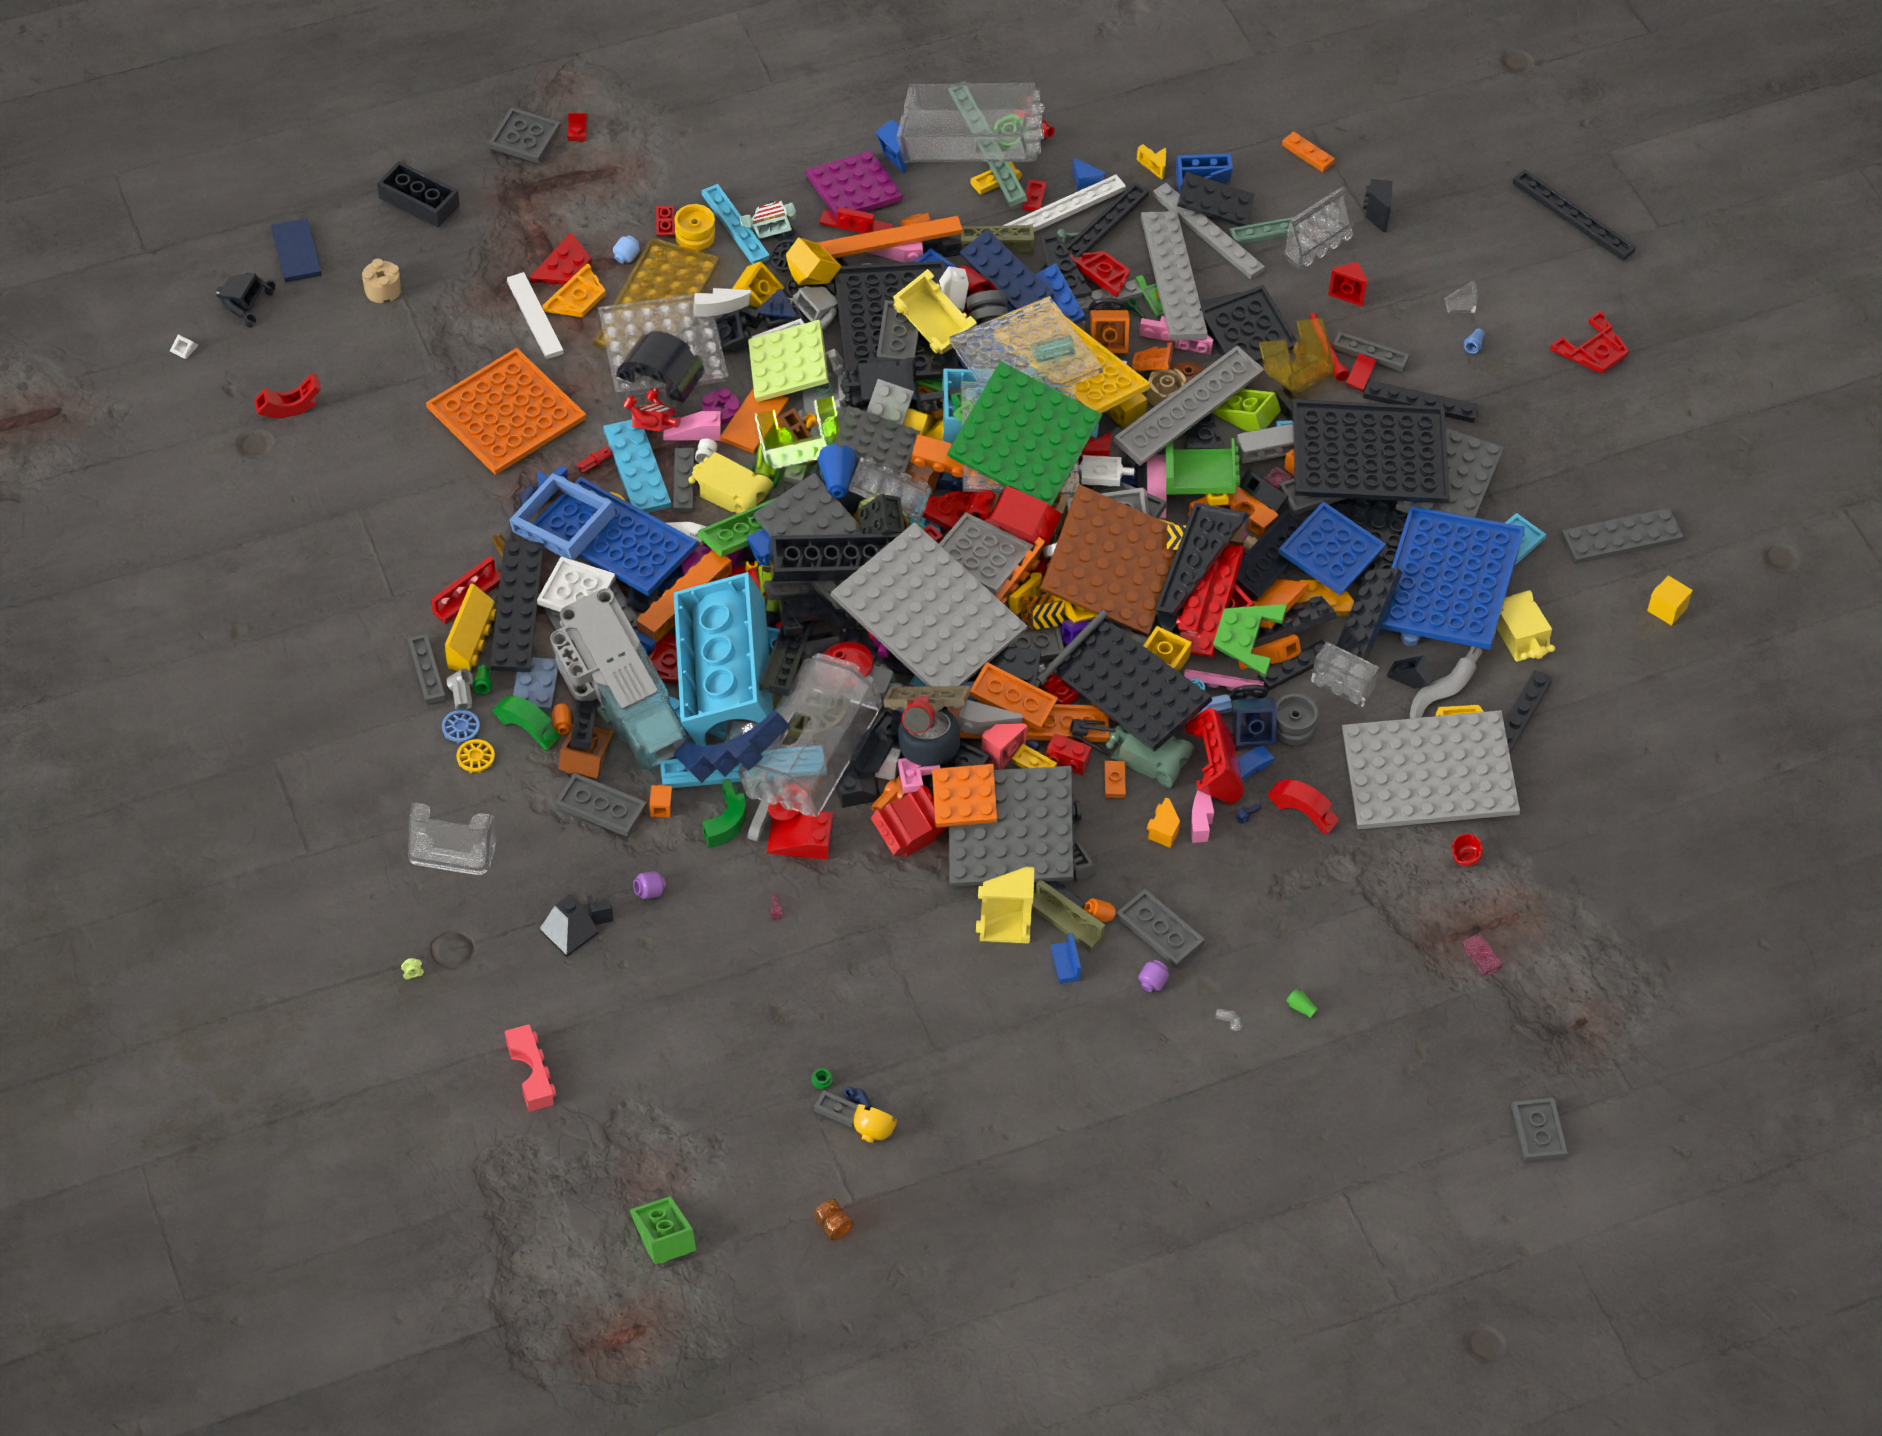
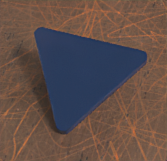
[756,289,796,318]

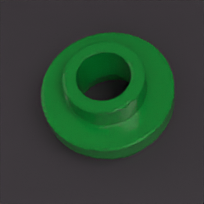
[811,1068,833,1089]

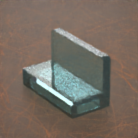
[1031,335,1074,363]

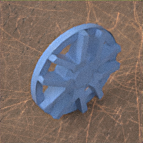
[442,710,480,744]

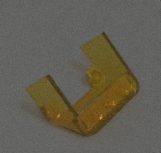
[1259,318,1334,393]

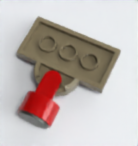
[884,686,970,734]

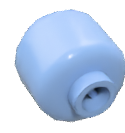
[613,235,640,264]

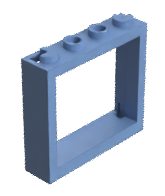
[509,473,616,560]

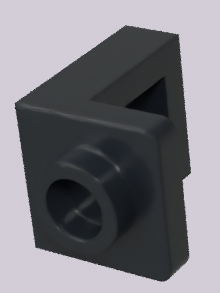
[627,587,659,612]

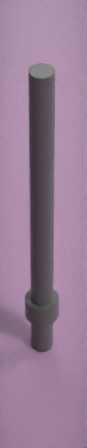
[1036,610,1108,688]

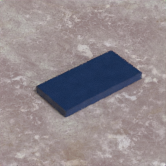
[271,218,321,282]

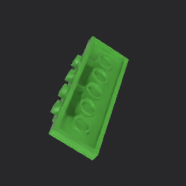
[698,498,776,557]

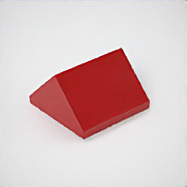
[1328,261,1368,307]

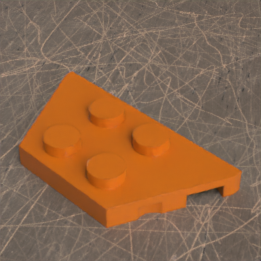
[1132,342,1174,372]

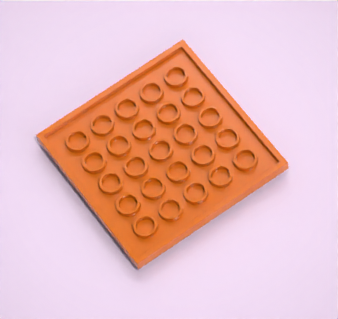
[426,348,587,475]

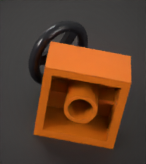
[1089,298,1129,353]

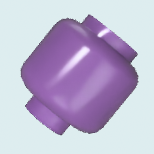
[633,871,666,899]
[1138,960,1169,992]

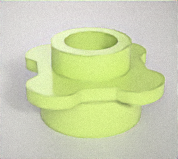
[401,958,424,980]

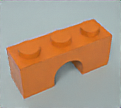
[1218,486,1279,538]

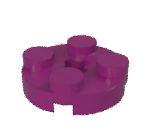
[702,388,740,424]

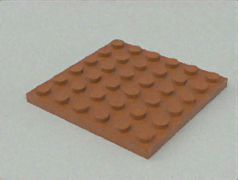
[1040,485,1177,636]

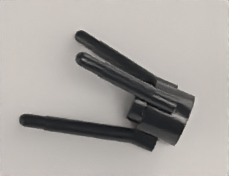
[1069,719,1116,756]

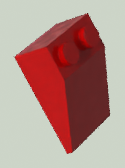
[990,486,1062,549]
[767,810,833,860]

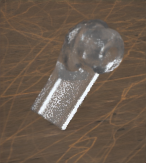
[1215,1008,1243,1031]

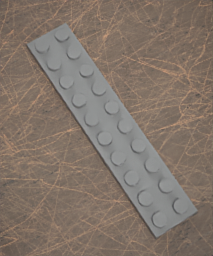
[1141,211,1208,340]
[1113,346,1264,466]

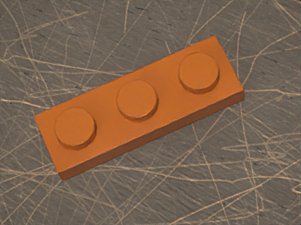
[1282,131,1335,172]

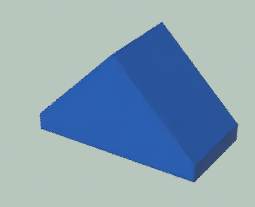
[1072,158,1106,191]

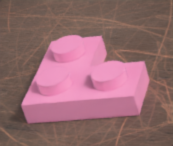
[897,758,940,793]

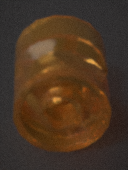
[813,1199,854,1240]

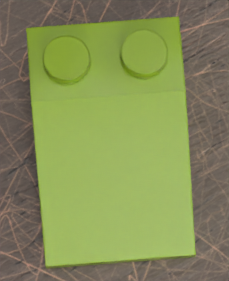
[1211,389,1281,432]

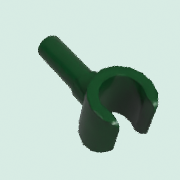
[1125,298,1146,319]

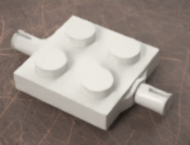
[1071,455,1134,487]

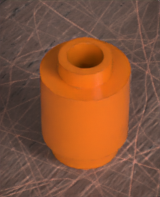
[552,704,573,735]
[1084,898,1116,922]

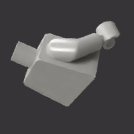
[787,286,838,330]

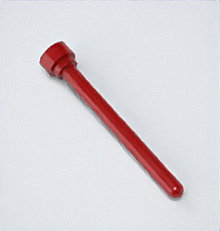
[1309,312,1350,381]

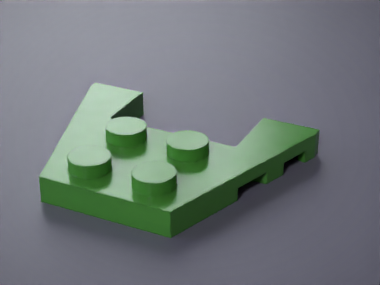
[1213,604,1287,677]

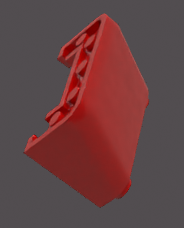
[1185,708,1244,805]

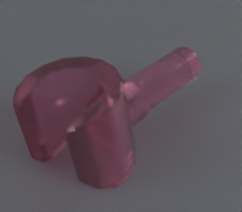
[769,893,782,920]

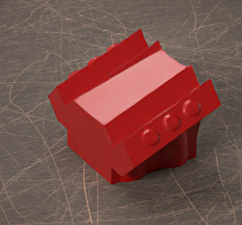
[871,785,948,857]

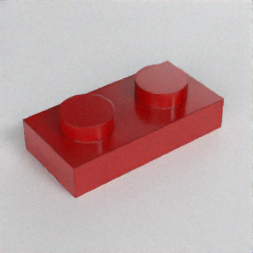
[1022,180,1047,212]

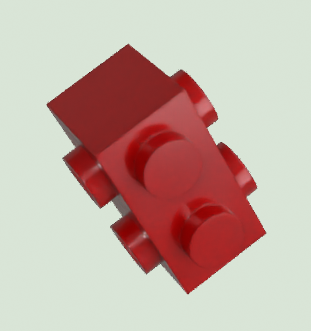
[1046,733,1092,776]

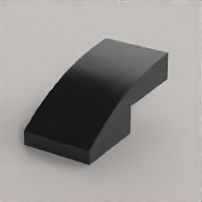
[922,237,961,258]

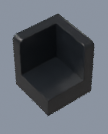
[587,895,613,925]

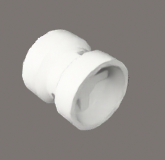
[695,438,718,463]

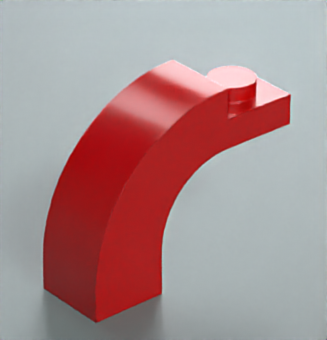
[254,373,321,418]
[1267,780,1339,834]

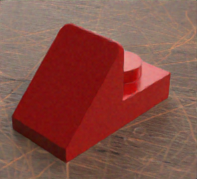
[568,113,588,142]

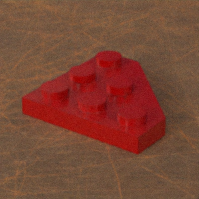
[920,487,978,531]

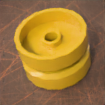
[674,204,715,251]

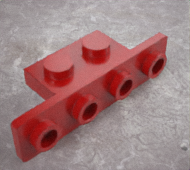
[819,207,894,234]

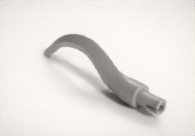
[1410,646,1482,719]

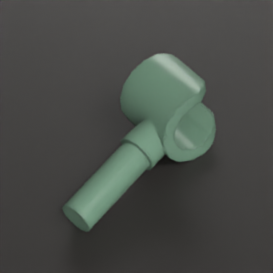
[1057,229,1080,243]

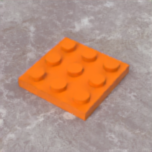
[932,764,998,827]

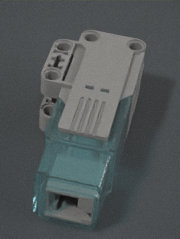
[550,588,688,770]

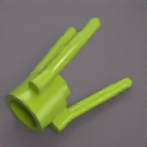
[755,440,787,478]

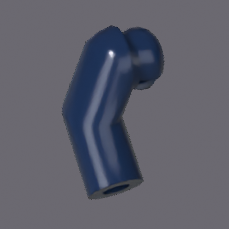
[520,485,538,506]
[843,1087,873,1111]

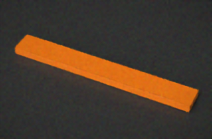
[817,216,963,258]

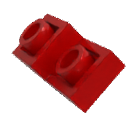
[656,206,675,236]
[1346,353,1376,392]
[1039,673,1078,705]

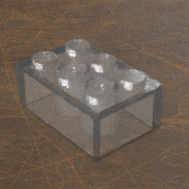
[1311,642,1379,707]

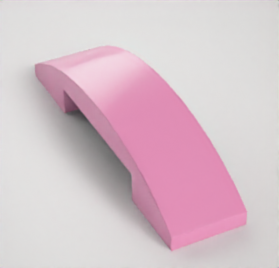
[1147,454,1167,520]

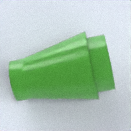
[1286,988,1318,1018]

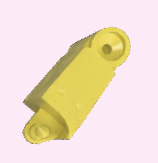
[688,452,774,514]
[1497,590,1555,662]

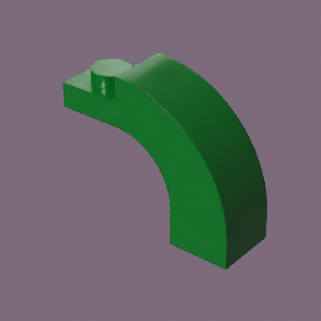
[492,696,561,750]
[702,779,746,848]

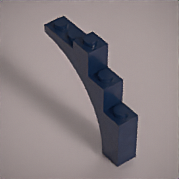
[673,710,790,783]

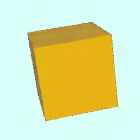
[1106,393,1147,430]
[1647,576,1693,626]

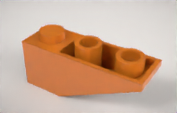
[1238,634,1301,670]

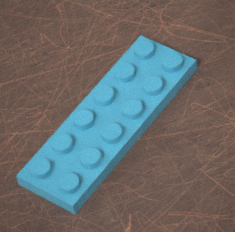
[603,419,671,513]

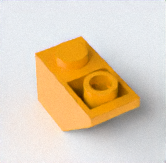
[1147,798,1180,848]

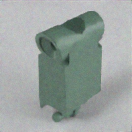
[1106,726,1195,788]

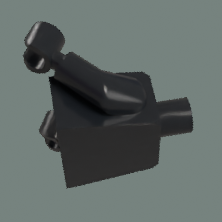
[216,273,275,328]

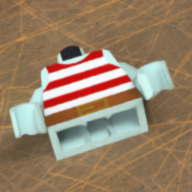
[740,201,796,239]

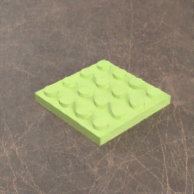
[748,320,829,402]

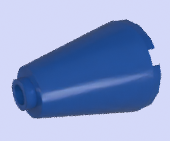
[818,444,857,498]

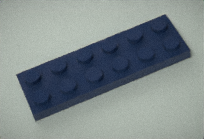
[960,229,1055,318]

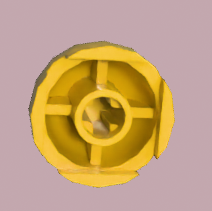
[854,1105,898,1143]

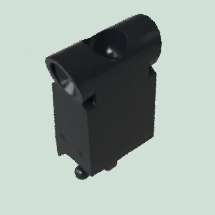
[840,357,919,408]

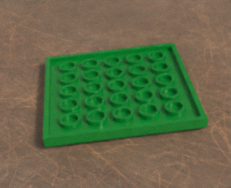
[947,361,1102,506]

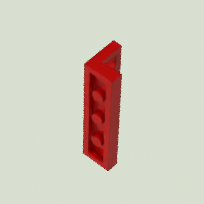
[431,556,501,624]

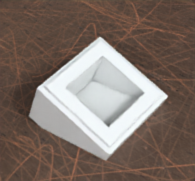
[170,335,198,359]

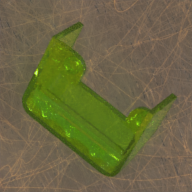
[754,397,839,469]

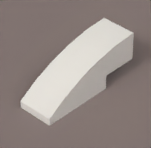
[693,288,751,317]

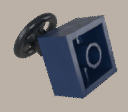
[1229,684,1277,746]

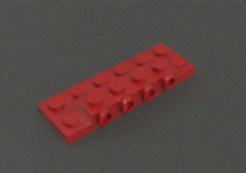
[1176,545,1245,658]

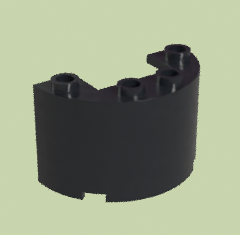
[616,331,705,403]

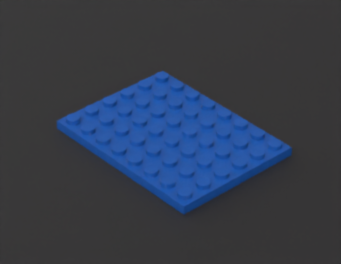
[1380,506,1525,650]

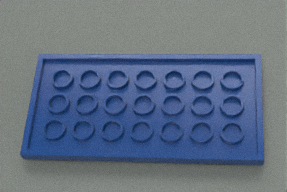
[532,477,699,596]

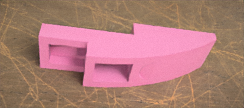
[1139,316,1213,355]

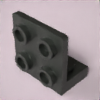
[859,494,905,534]

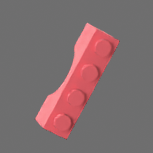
[505,1024,556,1112]

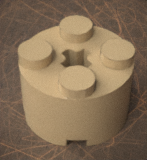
[362,259,401,303]
[1147,368,1186,407]

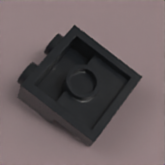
[705,310,752,356]

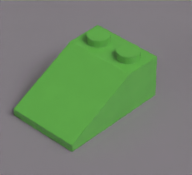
[630,1196,696,1265]

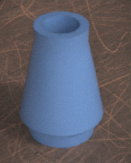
[1464,328,1485,354]

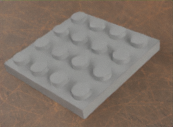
[939,512,1034,596]

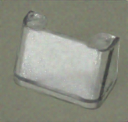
[408,802,496,875]

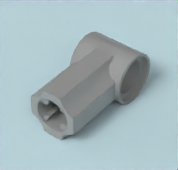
[447,668,473,710]

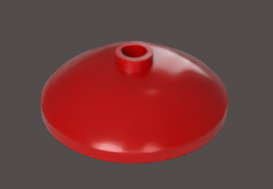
[815,642,874,690]

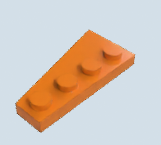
[994,537,1045,605]

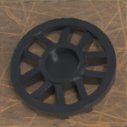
[770,239,795,272]

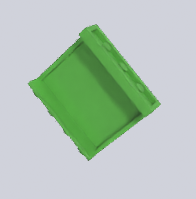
[1166,438,1240,495]

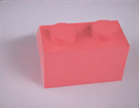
[981,723,1027,770]

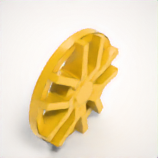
[457,739,495,773]

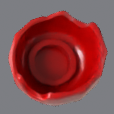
[1452,833,1483,866]

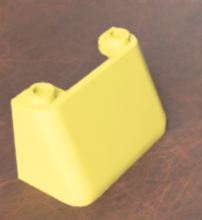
[893,269,977,354]
[976,867,1034,943]

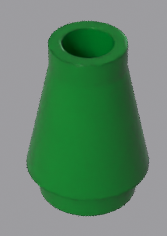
[472,665,492,694]

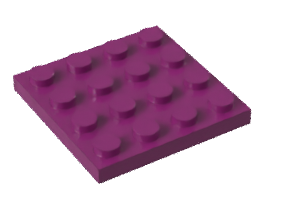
[806,150,903,220]

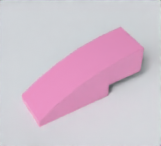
[1191,790,1214,843]

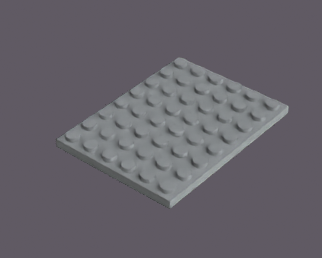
[830,522,1027,686]
[1342,710,1520,830]

